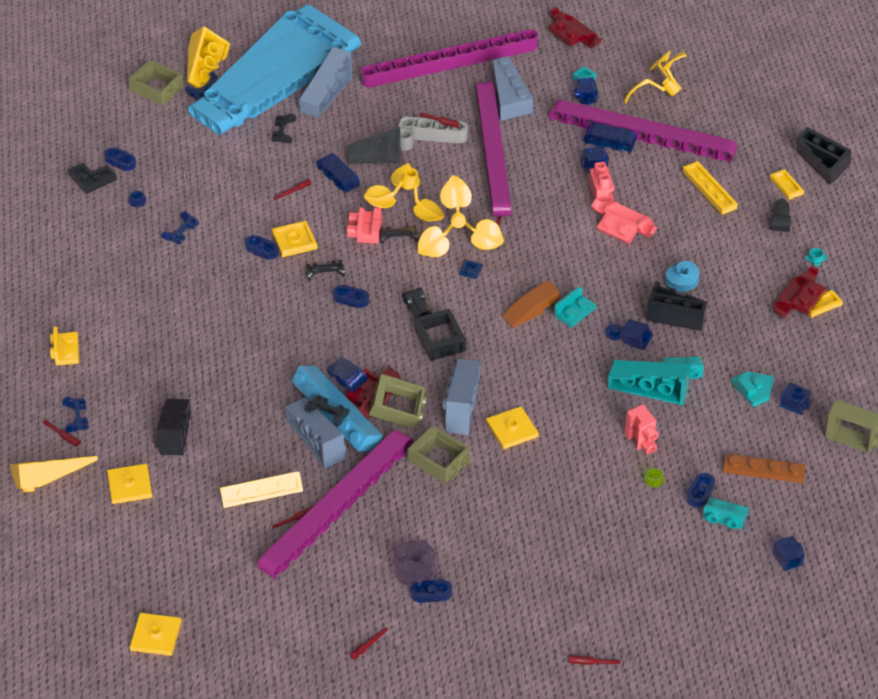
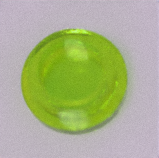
[644,468,665,487]

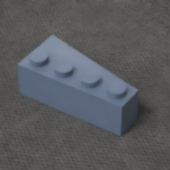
[299,47,352,118]
[493,56,533,121]
[443,359,481,435]
[285,398,346,469]

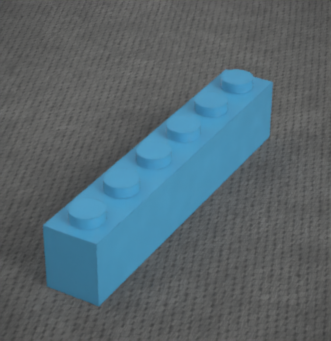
[291,365,383,452]

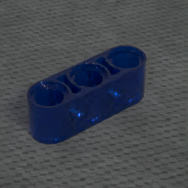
[583,123,637,153]
[316,153,360,194]
[326,357,368,392]

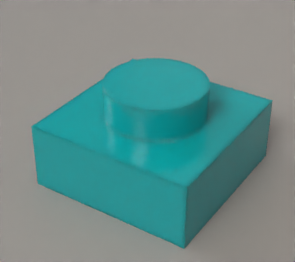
[572,66,597,87]

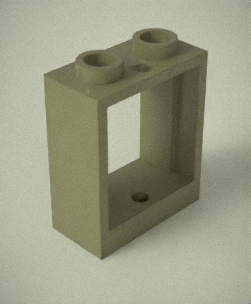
[128,60,184,106]
[369,374,427,429]
[825,399,878,453]
[408,425,471,484]

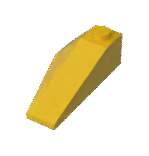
[187,26,230,89]
[10,456,98,492]

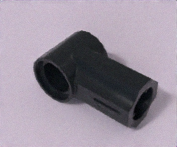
[771,199,791,232]
[402,287,432,318]

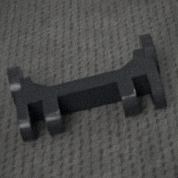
[271,113,296,143]
[380,225,418,244]
[307,260,345,281]
[304,394,350,427]

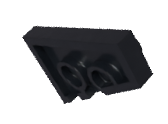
[347,127,401,164]

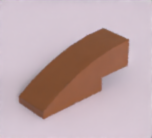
[502,280,560,328]

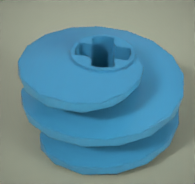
[665,261,700,292]

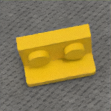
[50,326,79,365]

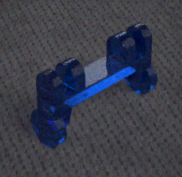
[185,71,219,100]
[161,211,199,245]
[62,397,89,433]

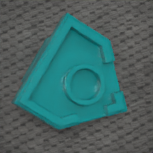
[731,371,774,407]

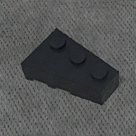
[797,127,851,185]
[646,281,707,331]
[156,399,191,456]

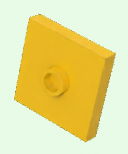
[271,221,317,257]
[486,406,539,449]
[107,464,152,504]
[130,613,182,656]

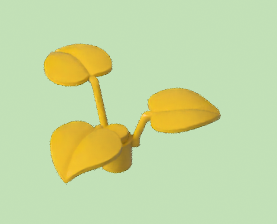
[624,50,687,104]
[364,163,445,221]
[418,175,504,257]

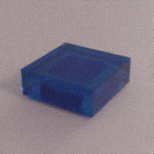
[459,260,483,280]

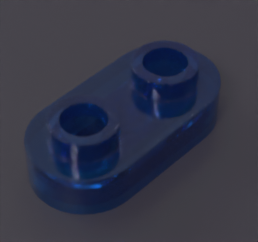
[104,147,137,171]
[245,235,279,260]
[333,285,369,308]
[687,473,715,507]
[410,579,452,603]

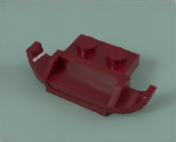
[549,7,601,48]
[773,266,827,318]
[346,366,400,419]

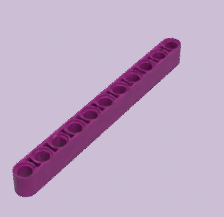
[361,29,538,87]
[476,82,511,217]
[549,100,737,162]
[257,429,414,579]

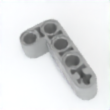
[399,117,468,151]

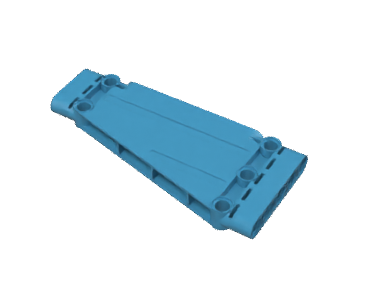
[188,4,361,135]

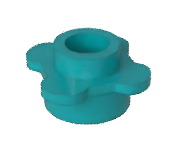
[805,248,827,266]

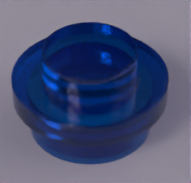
[128,191,146,207]
[605,324,624,340]

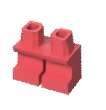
[589,162,615,202]
[347,207,382,244]
[624,404,659,454]

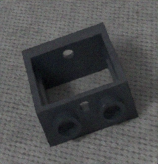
[414,309,466,361]

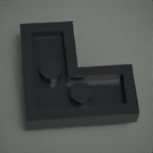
[68,163,117,194]

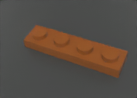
[723,454,806,483]

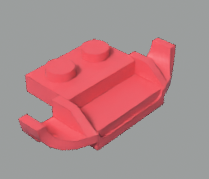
[591,198,657,244]

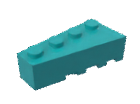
[608,360,691,405]

